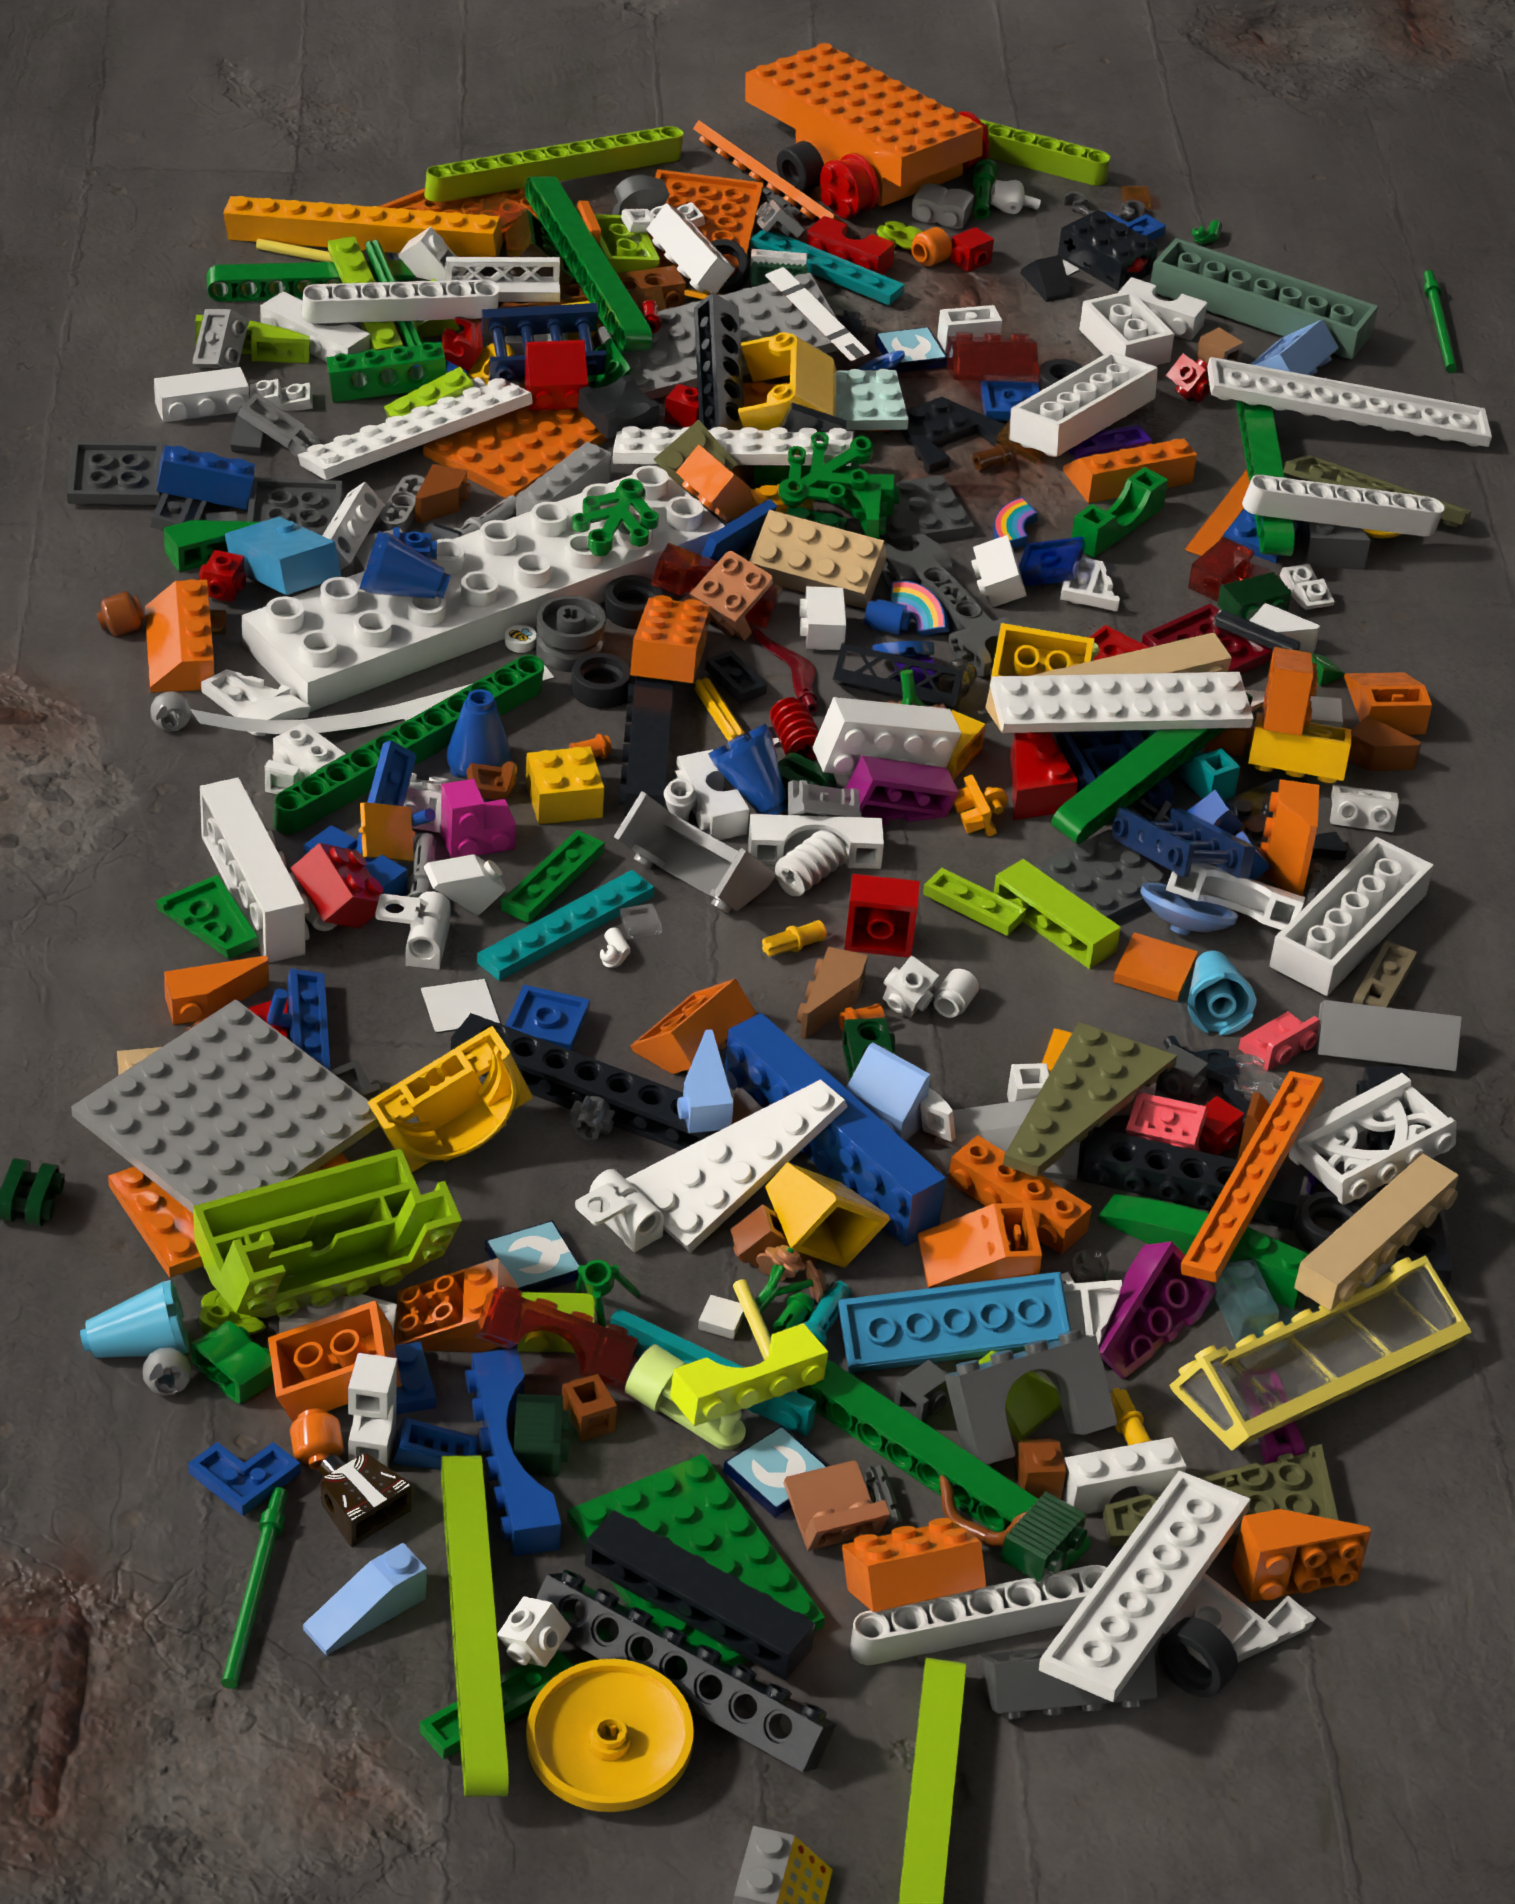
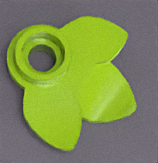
[877,221,923,250]
[198,1290,266,1335]

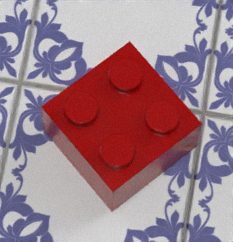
[290,843,383,929]
[844,874,920,958]

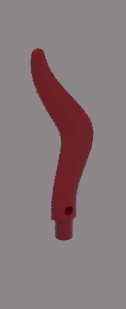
[753,629,818,714]

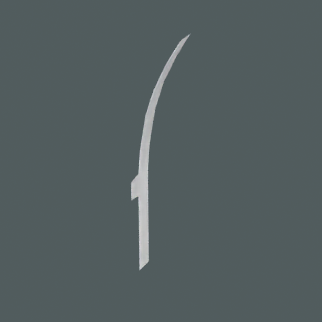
[190,666,554,734]

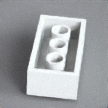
[812,697,961,775]

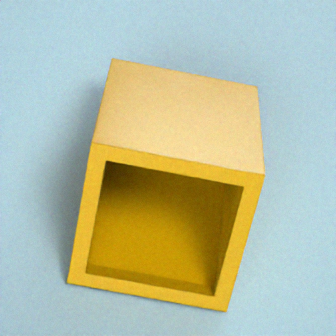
[765,1162,890,1268]

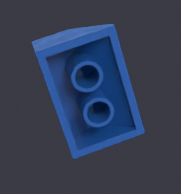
[156,445,255,510]

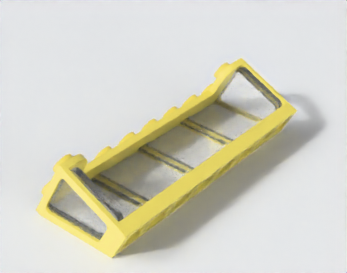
[1169,1255,1472,1451]

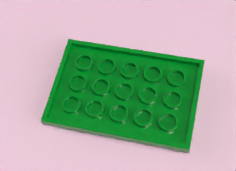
[567,1454,825,1677]

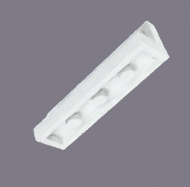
[445,257,560,302]

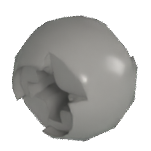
[150,691,191,732]
[143,1347,191,1396]

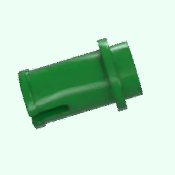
[773,1292,814,1333]

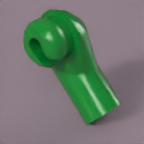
[1192,220,1222,245]

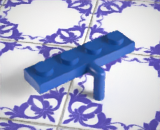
[355,740,436,863]
[267,968,330,1071]

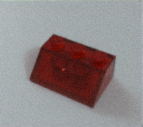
[947,332,1039,382]

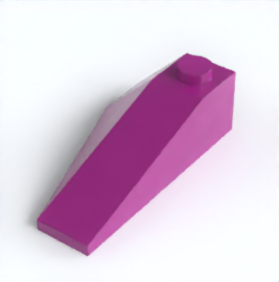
[1099,1241,1217,1378]

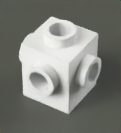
[882,955,939,1018]
[497,1596,572,1667]

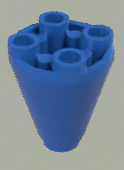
[359,531,451,599]
[447,689,511,778]
[708,723,788,815]

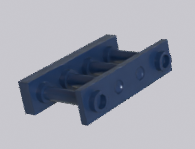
[481,303,606,381]
[1111,807,1256,879]

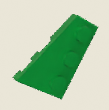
[155,874,260,959]

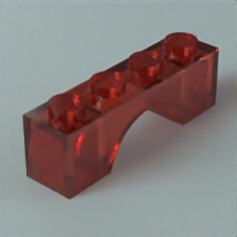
[651,543,783,628]
[474,1286,638,1387]

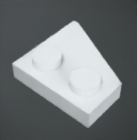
[1060,557,1120,611]
[201,669,290,717]

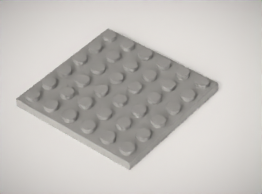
[71,999,380,1213]

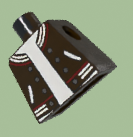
[319,1454,412,1547]

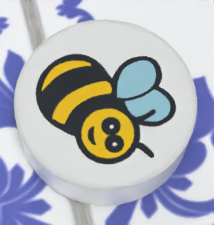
[505,625,536,653]

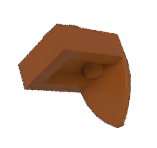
[466,761,517,800]

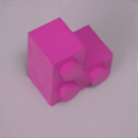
[441,779,516,858]

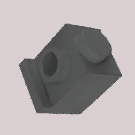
[1155,1044,1208,1103]
[894,1360,949,1424]

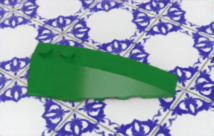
[1098,1194,1309,1310]

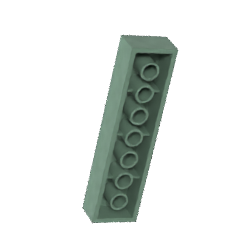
[1151,238,1378,360]

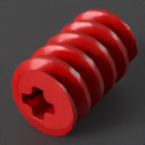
[770,697,819,761]

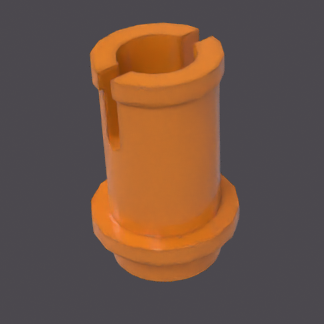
[569,733,612,759]
[838,1004,885,1031]

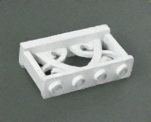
[1289,1073,1457,1205]

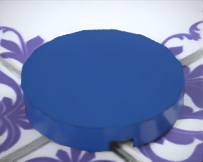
[872,641,935,659]

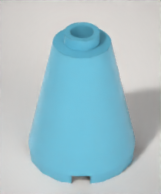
[1187,951,1257,1035]
[80,1280,190,1358]

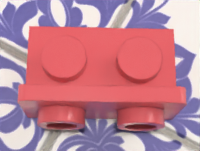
[1238,1011,1320,1072]
[1126,1092,1208,1151]

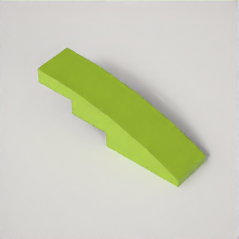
[195,315,310,364]

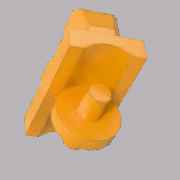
[953,774,1008,837]

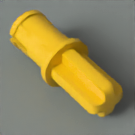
[762,920,827,957]
[1110,1388,1152,1445]

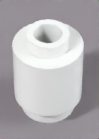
[934,969,979,1018]

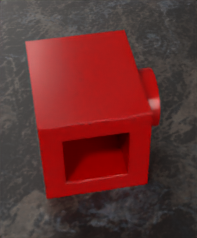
[949,227,994,272]
[664,384,699,428]
[1198,1096,1244,1156]

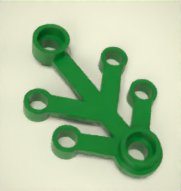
[778,432,874,507]
[572,478,659,557]

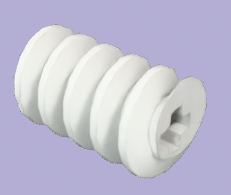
[775,830,847,897]

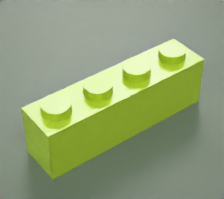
[993,859,1121,969]

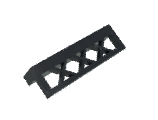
[833,643,965,712]

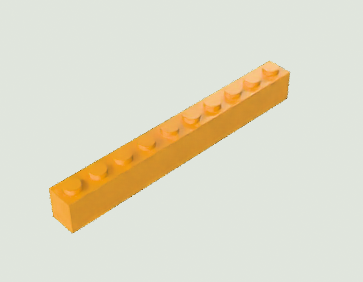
[223,196,503,257]

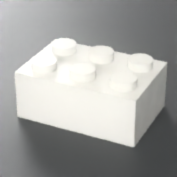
[1079,290,1174,366]

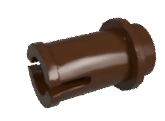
[972,443,1012,471]

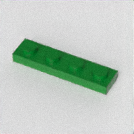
[501,830,605,923]
[419,1649,573,1760]

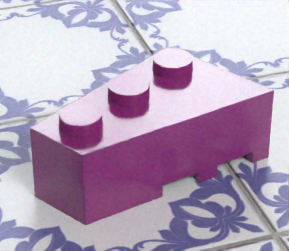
[846,755,959,825]

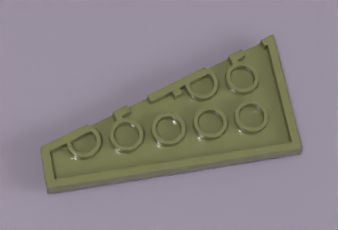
[1283,455,1472,527]
[1003,1022,1178,1177]
[1103,1444,1339,1546]

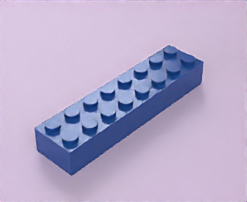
[725,1013,946,1247]

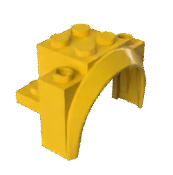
[367,1026,533,1172]

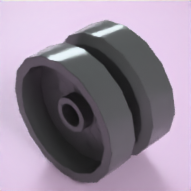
[536,596,606,672]

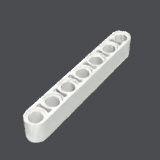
[302,279,500,324]
[1242,475,1445,536]
[850,1565,1107,1665]

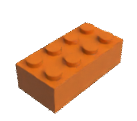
[630,595,710,683]

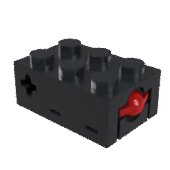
[1058,210,1158,291]

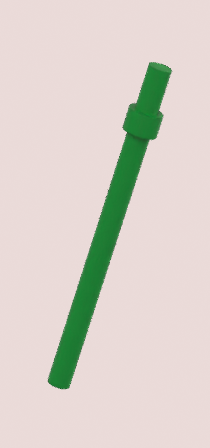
[1423,270,1457,373]
[221,1487,288,1689]

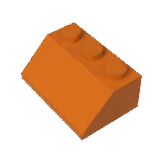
[1260,780,1320,897]
[630,978,757,1074]

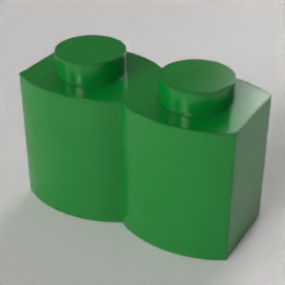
[191,1321,274,1404]

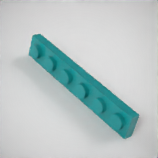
[750,229,905,305]
[477,870,654,981]
[609,1308,816,1436]

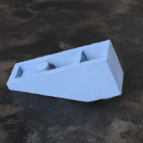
[677,1029,733,1133]
[303,1543,427,1656]

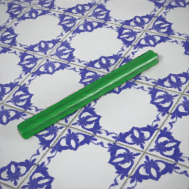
[365,239,423,347]

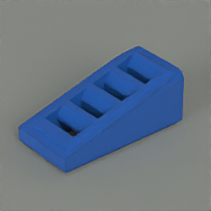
[392,1417,478,1469]

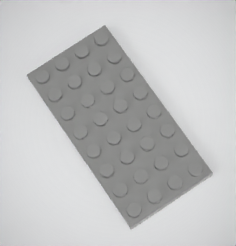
[597,273,839,399]

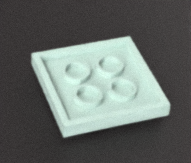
[836,369,908,430]

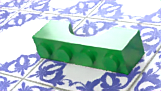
[1070,467,1168,558]

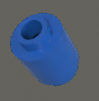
[864,599,912,635]

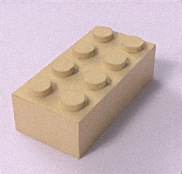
[749,510,887,609]

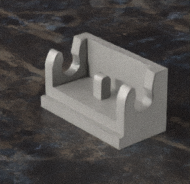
[788,780,861,817]

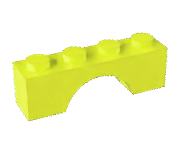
[670,1323,828,1426]

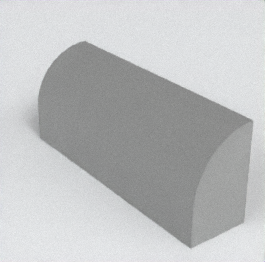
[1316,1000,1462,1071]

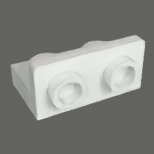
[1330,784,1399,832]

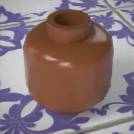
[96,591,146,637]

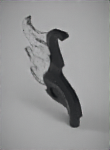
[1164,1036,1284,1135]

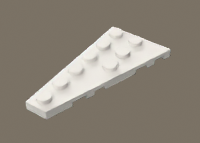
[626,1080,848,1253]

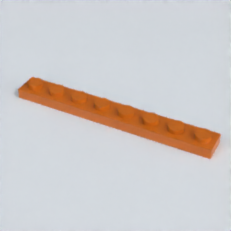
[693,120,848,227]
[1181,1071,1324,1283]

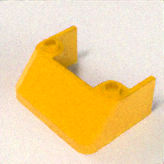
[738,332,837,430]

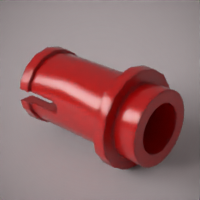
[641,300,661,334]

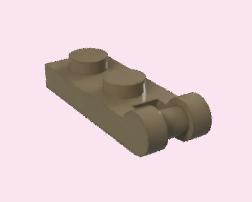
[1353,941,1417,1008]

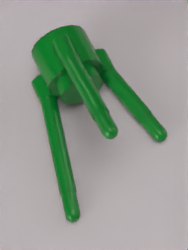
[575,1260,641,1332]

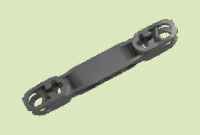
[881,534,1015,677]

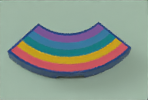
[993,497,1038,548]
[891,581,949,636]

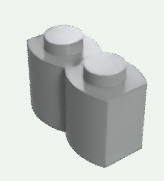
[912,183,974,229]

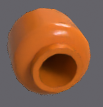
[911,227,952,267]
[290,1408,344,1470]

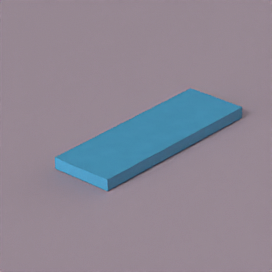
[838,1272,1071,1373]

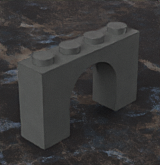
[944,1330,1118,1465]

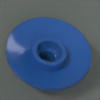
[857,350,905,370]

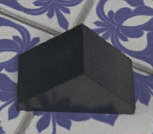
[1020,255,1071,302]

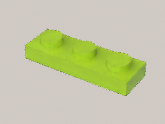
[384,367,474,417]
[923,868,1026,936]

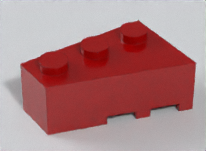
[1010,732,1078,820]

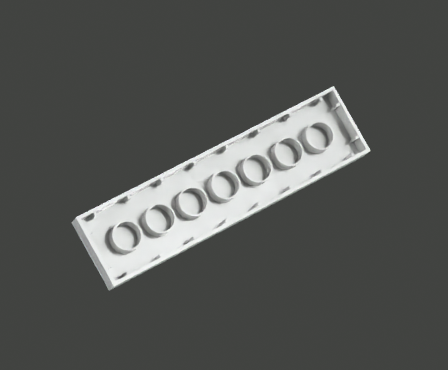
[242,466,725,712]

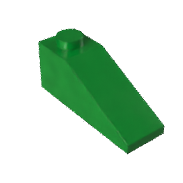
[164,520,260,572]

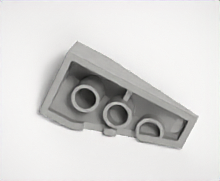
[935,1098,1080,1180]

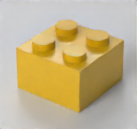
[526,746,604,825]

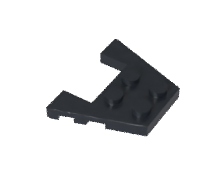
[900,396,1013,475]
[1226,775,1347,860]

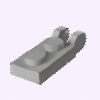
[238,393,321,459]

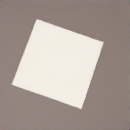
[421,979,500,1032]

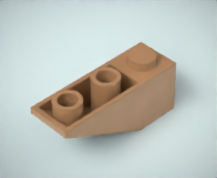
[797,946,868,1039]

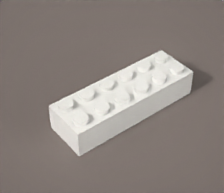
[1009,351,1158,457]
[200,777,309,963]
[1269,837,1433,996]

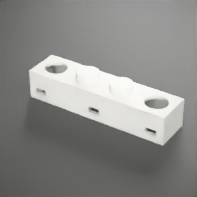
[322,482,385,570]

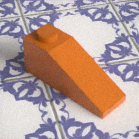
[164,955,269,1025]

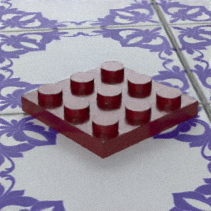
[1141,603,1273,675]

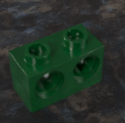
[842,1018,899,1081]

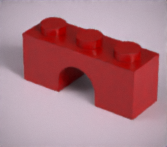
[806,216,895,275]

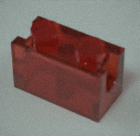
[1188,537,1254,602]

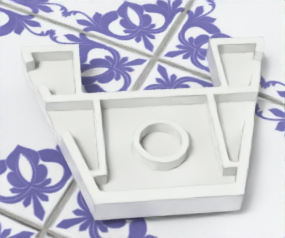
[1163,1573,1316,1670]

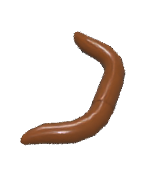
[940,1475,1027,1547]

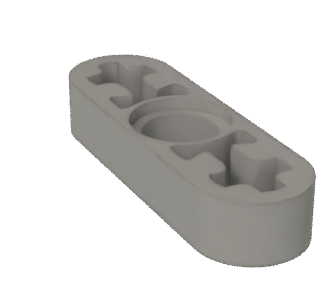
[380,475,425,533]

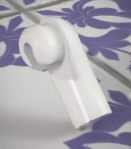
[600,927,631,968]

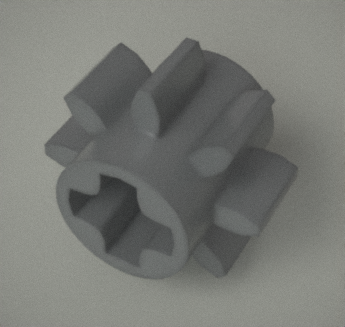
[569,1096,615,1140]

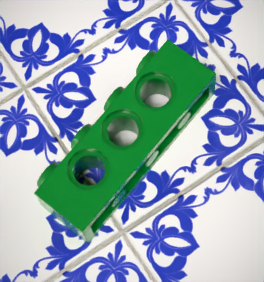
[326,342,447,402]

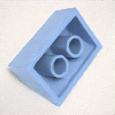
[1251,319,1339,376]

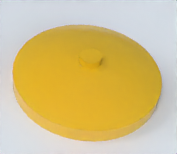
[526,1659,694,1812]

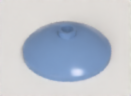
[1140,882,1238,935]

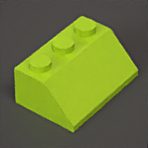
[594,214,660,273]

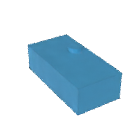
[225,516,341,595]

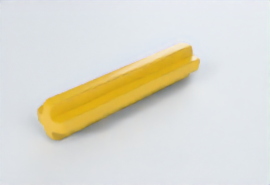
[694,677,745,741]

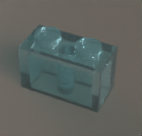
[1214,1259,1280,1343]

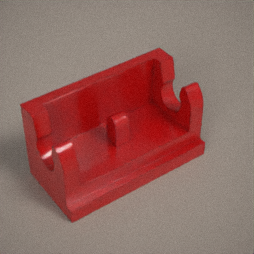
[442,317,483,372]

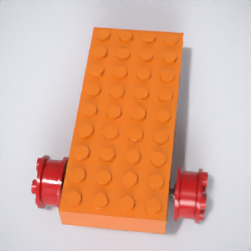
[745,43,990,219]

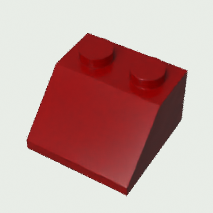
[524,340,588,411]

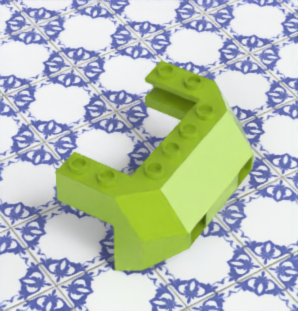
[193,1148,462,1318]

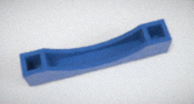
[465,1348,561,1556]

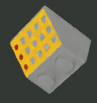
[733,1826,833,1904]

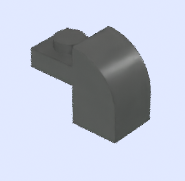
[612,175,670,215]

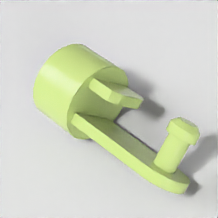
[625,1344,746,1450]

